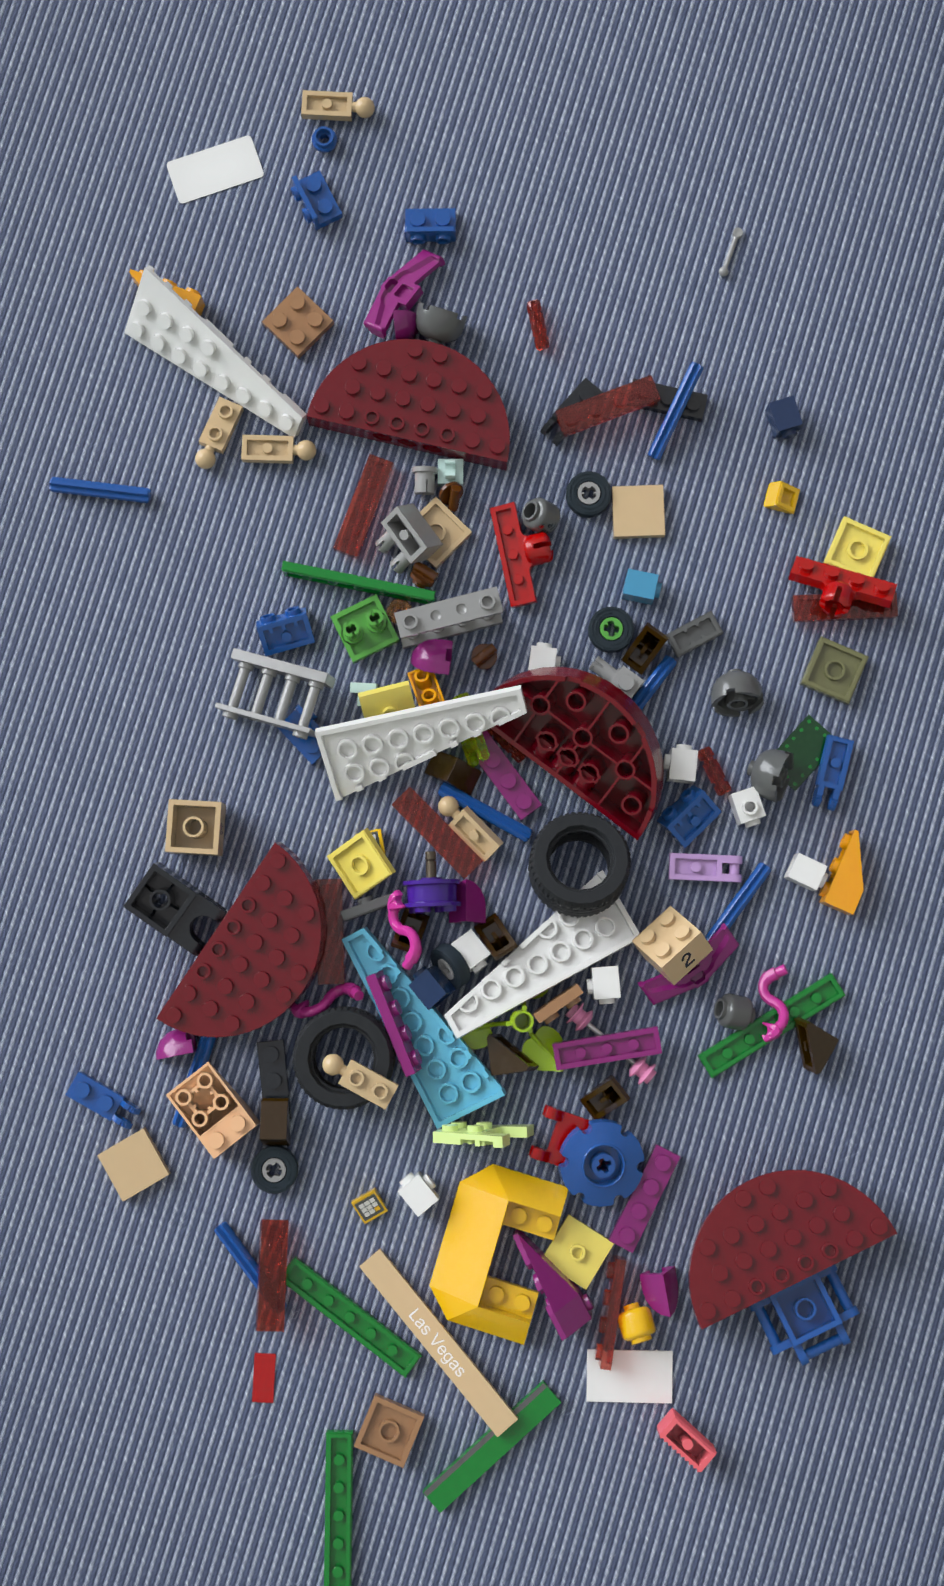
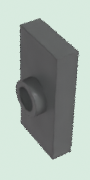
[666,611,723,658]
[340,894,391,921]

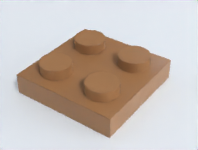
[262,286,334,359]
[532,983,584,1025]
[354,1393,425,1468]

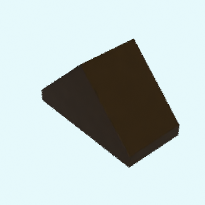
[621,623,669,675]
[424,752,482,796]
[391,908,430,952]
[474,913,518,961]
[794,1017,839,1074]
[487,1034,539,1076]
[580,1075,630,1119]
[259,1098,291,1146]

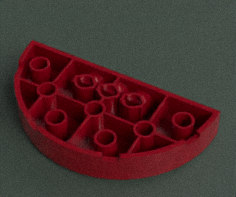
[306,339,510,471]
[490,667,664,840]
[156,842,326,1037]
[688,1170,897,1330]

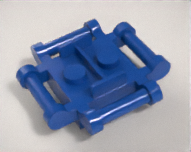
[749,1264,860,1366]

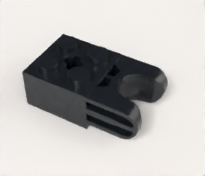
[123,862,228,956]

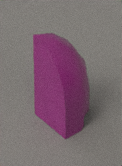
[393,310,419,340]
[410,639,453,675]
[449,879,486,924]
[156,1029,197,1060]
[640,1266,679,1317]

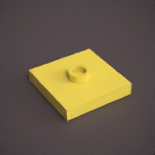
[823,516,891,577]
[358,680,415,718]
[327,828,396,900]
[544,1214,614,1290]

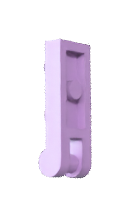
[668,853,742,883]

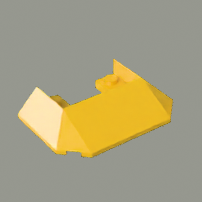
[429,1164,568,1345]

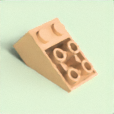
[166,1061,260,1159]

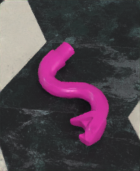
[387,890,422,970]
[758,964,789,1042]
[290,982,364,1018]

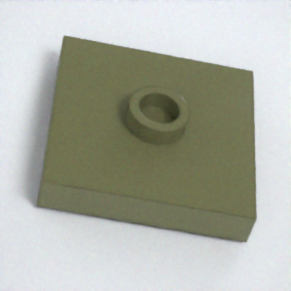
[800,636,869,705]

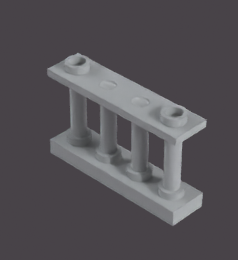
[394,586,504,649]
[215,648,336,740]

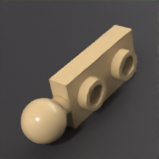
[301,90,375,121]
[195,397,244,469]
[241,434,316,464]
[438,796,504,862]
[322,1054,399,1110]

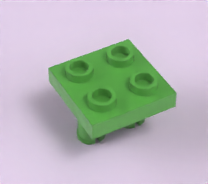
[330,594,400,664]

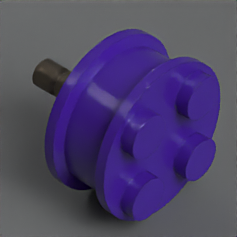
[403,851,462,914]

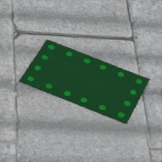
[777,714,832,791]

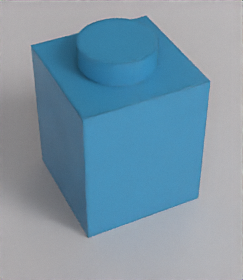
[621,568,662,605]

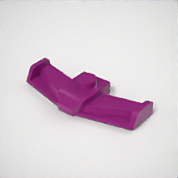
[363,249,445,339]
[638,922,739,1005]

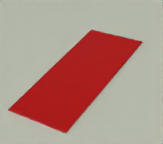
[252,1353,276,1403]

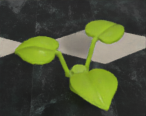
[461,989,564,1072]

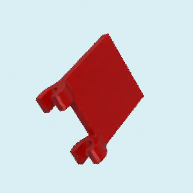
[528,1104,603,1167]

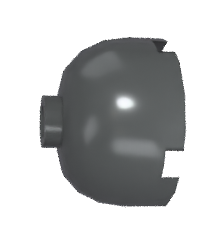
[416,302,467,344]
[711,669,764,717]
[747,749,794,802]

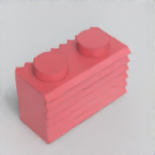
[657,1408,717,1472]

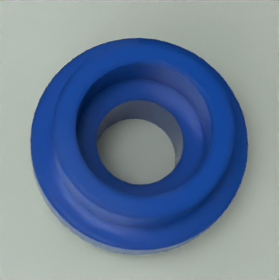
[312,126,337,153]

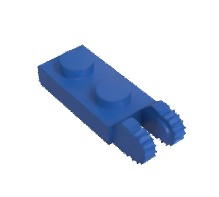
[811,734,854,811]
[65,1071,142,1129]

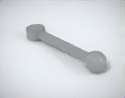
[719,227,743,277]

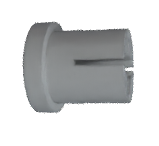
[412,466,438,495]

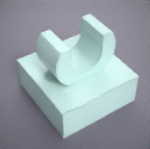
[438,459,463,487]
[350,682,378,706]

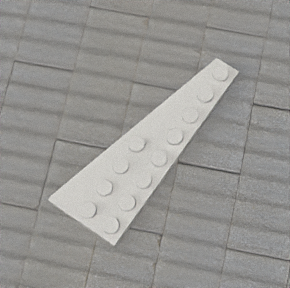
[124,265,307,438]
[314,685,527,801]
[444,870,640,1039]

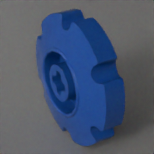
[558,1119,644,1207]

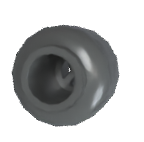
[522,497,560,535]
[714,993,756,1030]

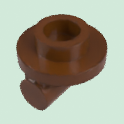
[439,482,464,512]
[410,562,439,589]
[471,643,497,670]

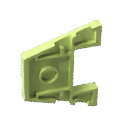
[433,1121,534,1148]

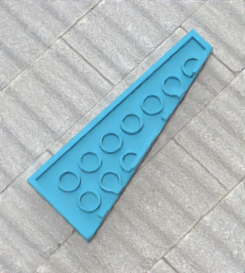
[341,927,507,1129]

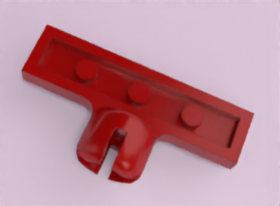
[490,502,553,608]
[788,556,897,617]

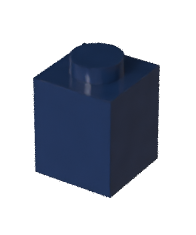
[765,395,803,440]
[408,965,456,1010]

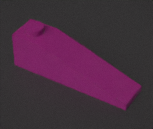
[513,1229,594,1341]

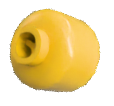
[617,1302,656,1345]

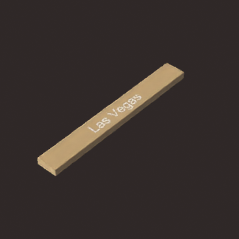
[359,1248,518,1437]

